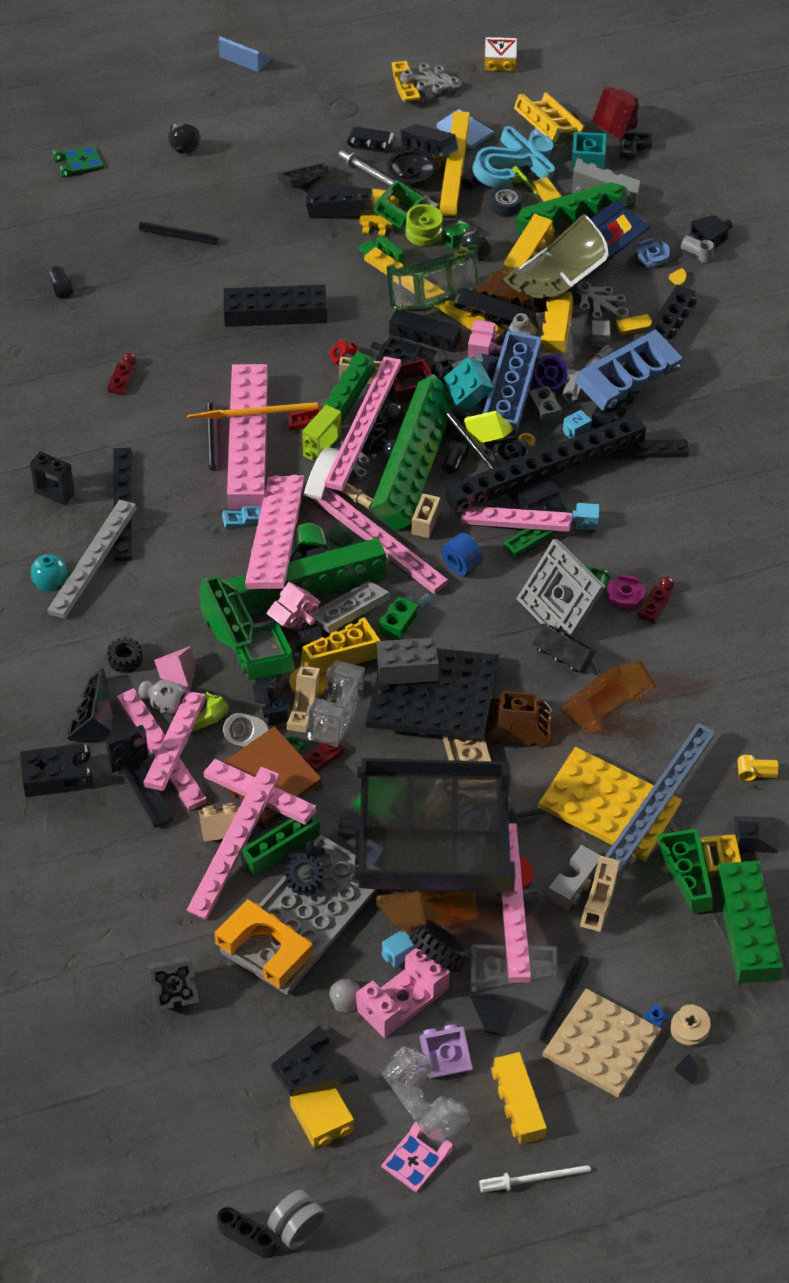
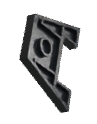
[271,1026,359,1096]

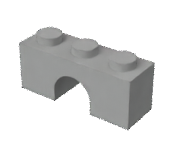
[548,845,601,911]

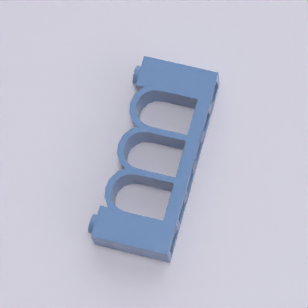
[575,329,683,411]

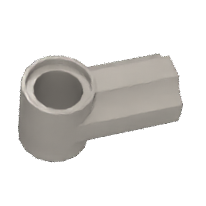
[681,235,714,263]
[562,369,581,402]

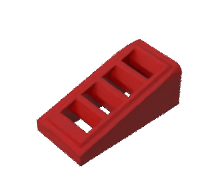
[288,406,322,430]

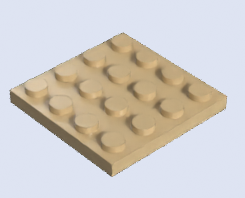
[543,989,661,1098]

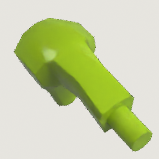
[192,692,229,732]

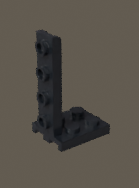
[105,724,173,828]

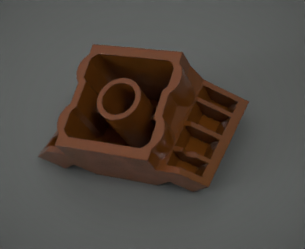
[474,272,531,310]
[484,691,552,748]

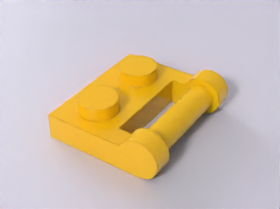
[700,834,741,878]

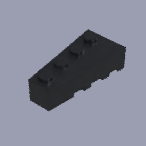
[306,182,375,218]

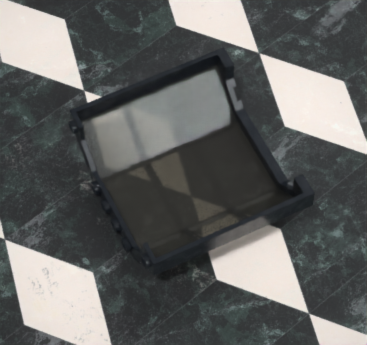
[354,758,516,893]

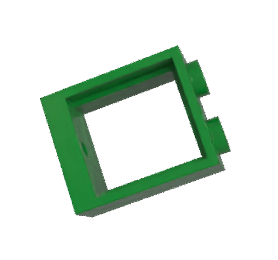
[373,180,423,229]

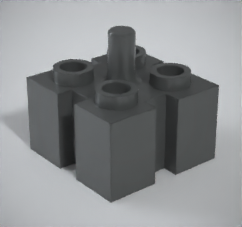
[147,956,199,1011]

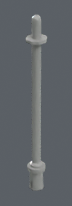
[338,151,440,210]

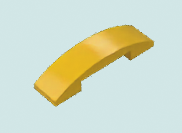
[392,61,420,102]

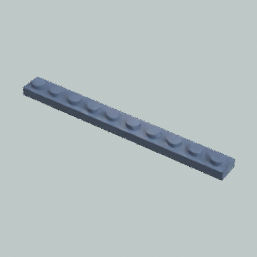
[605,723,716,876]

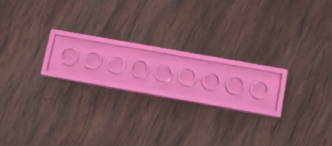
[245,475,305,589]

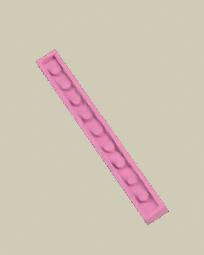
[325,357,401,491]
[309,488,448,594]
[501,824,531,983]

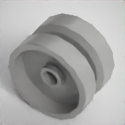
[268,1189,326,1250]

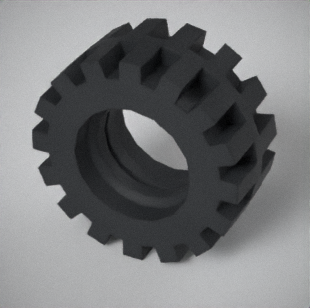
[107,637,143,673]

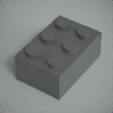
[377,638,439,685]

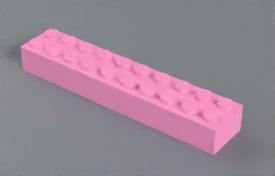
[227,364,268,509]

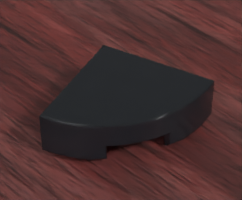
[675,1053,697,1084]

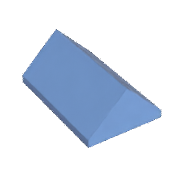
[219,37,271,72]

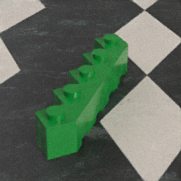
[515,182,627,234]

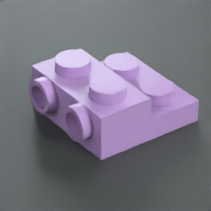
[419,1024,473,1079]

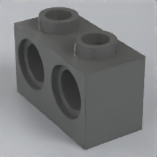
[528,386,563,427]

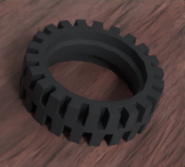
[409,919,471,972]

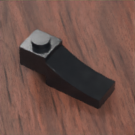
[253,674,282,705]

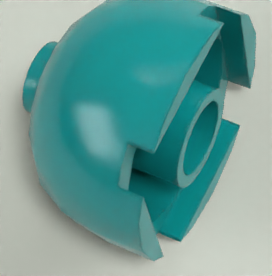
[31,554,68,591]

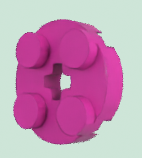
[607,575,645,610]

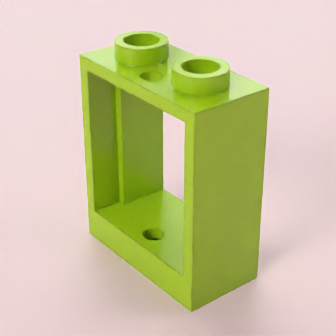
[302,405,341,462]

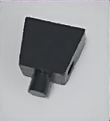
[690,215,733,249]

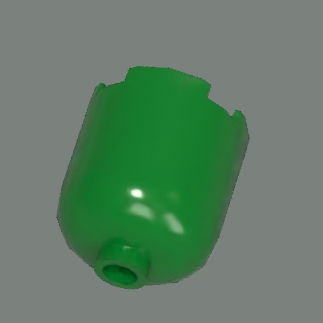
[292,523,329,559]

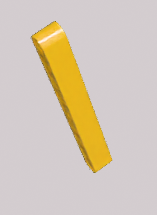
[440,111,470,217]

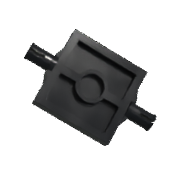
[371,336,428,364]

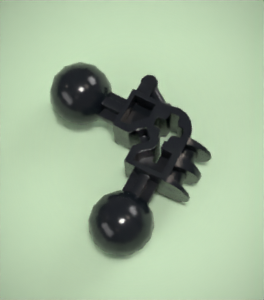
[363,402,405,460]

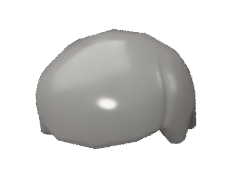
[329,978,361,1013]

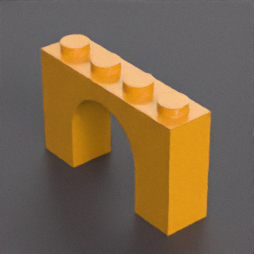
[214,899,313,989]

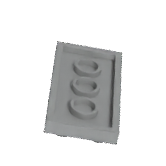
[309,580,391,633]

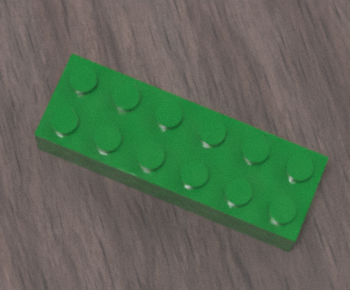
[716,861,783,984]

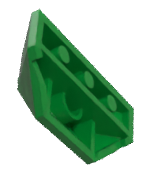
[200,574,254,649]

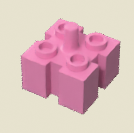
[468,320,503,357]
[267,582,320,632]

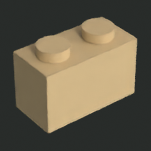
[412,493,440,538]

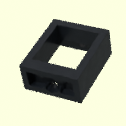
[30,451,75,505]

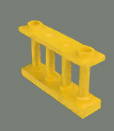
[514,93,585,142]

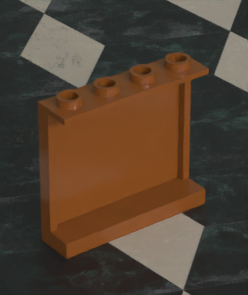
[223,727,324,830]

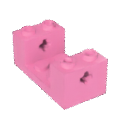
[356,948,450,1039]

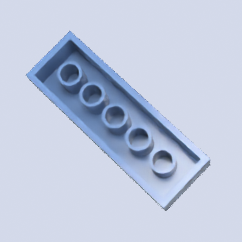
[483,331,541,436]

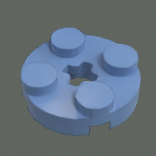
[636,239,670,268]

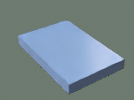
[437,110,493,150]

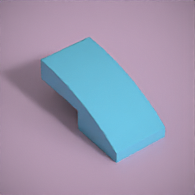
[222,505,261,529]

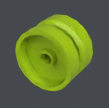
[406,204,443,247]

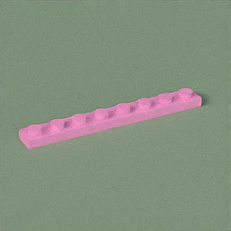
[117,688,207,811]
[187,767,280,920]

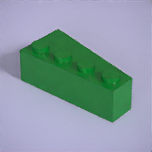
[657,828,713,914]

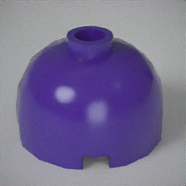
[533,355,568,390]

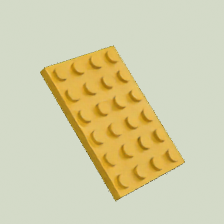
[538,747,682,862]

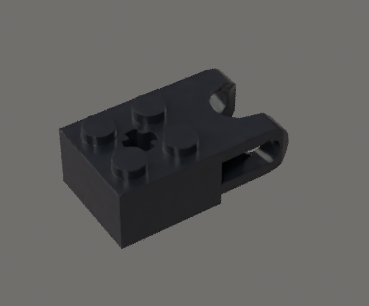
[20,744,94,798]

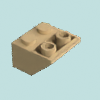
[199,803,240,842]

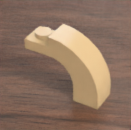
[287,666,320,733]
[580,856,620,932]

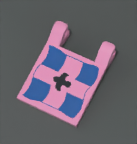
[381,1120,453,1193]

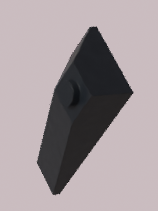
[67,668,113,741]

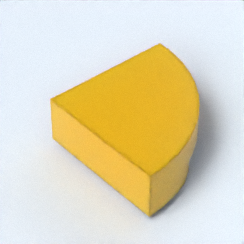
[669,268,686,286]

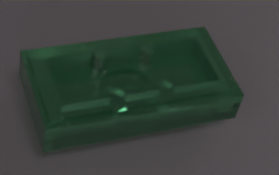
[326,524,366,548]

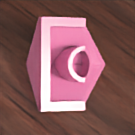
[154,646,196,691]

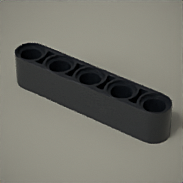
[454,288,538,326]

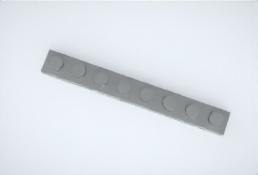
[47,500,137,619]

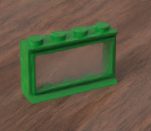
[232,621,295,680]

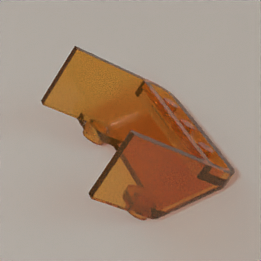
[560,661,657,733]
[376,890,478,932]

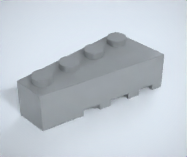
[572,158,640,206]

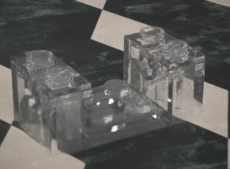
[306,660,365,747]
[379,1046,471,1143]

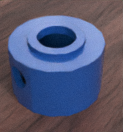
[441,533,483,576]

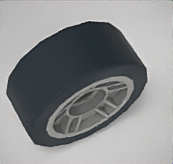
[491,187,522,217]

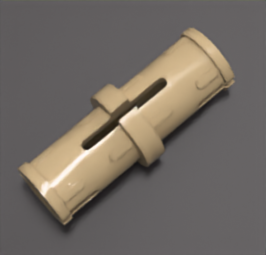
[341,483,374,510]

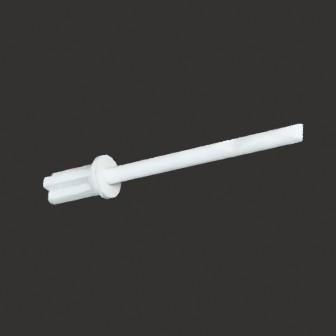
[479,1165,592,1193]

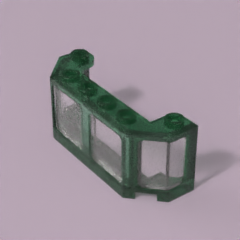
[386,242,481,311]

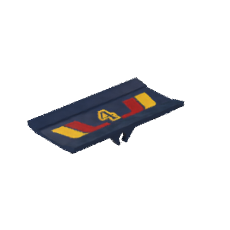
[574,199,651,285]

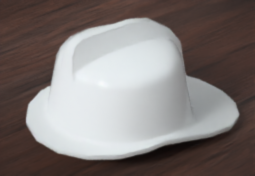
[223,713,268,747]

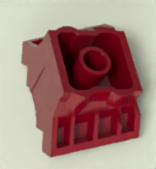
[591,87,639,138]

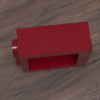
[389,359,432,403]

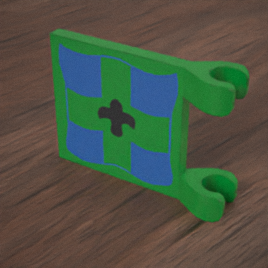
[53,146,104,178]

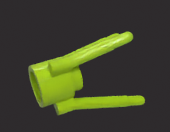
[509,166,538,195]

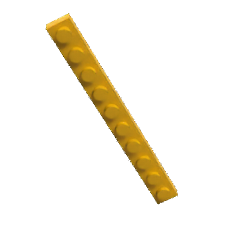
[364,247,505,343]

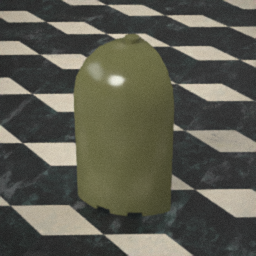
[503,215,608,298]

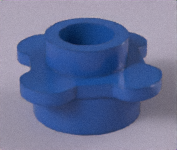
[643,1004,669,1028]

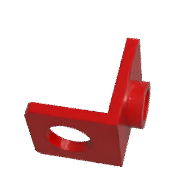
[329,339,361,364]

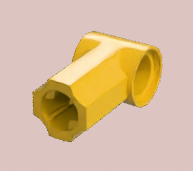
[738,755,778,781]

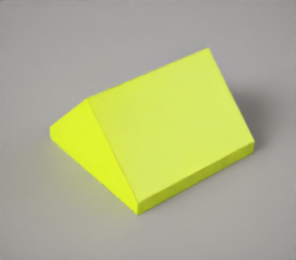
[465,411,513,444]

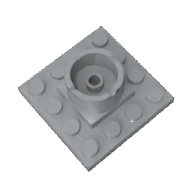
[517,539,606,637]

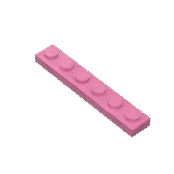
[460,506,572,532]
[144,691,206,791]
[204,759,316,825]

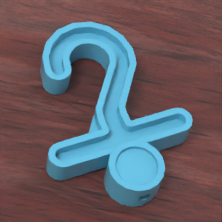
[472,126,555,188]

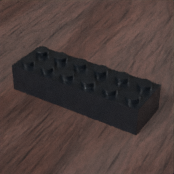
[223,284,327,327]

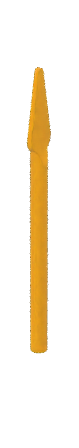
[187,402,318,419]

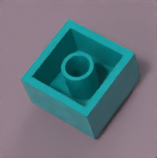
[572,132,606,170]
[443,357,494,410]

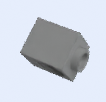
[591,321,610,348]

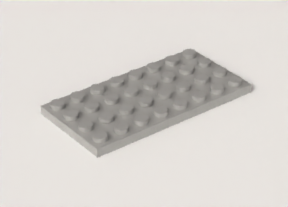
[220,835,379,995]

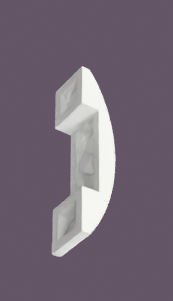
[304,447,340,500]

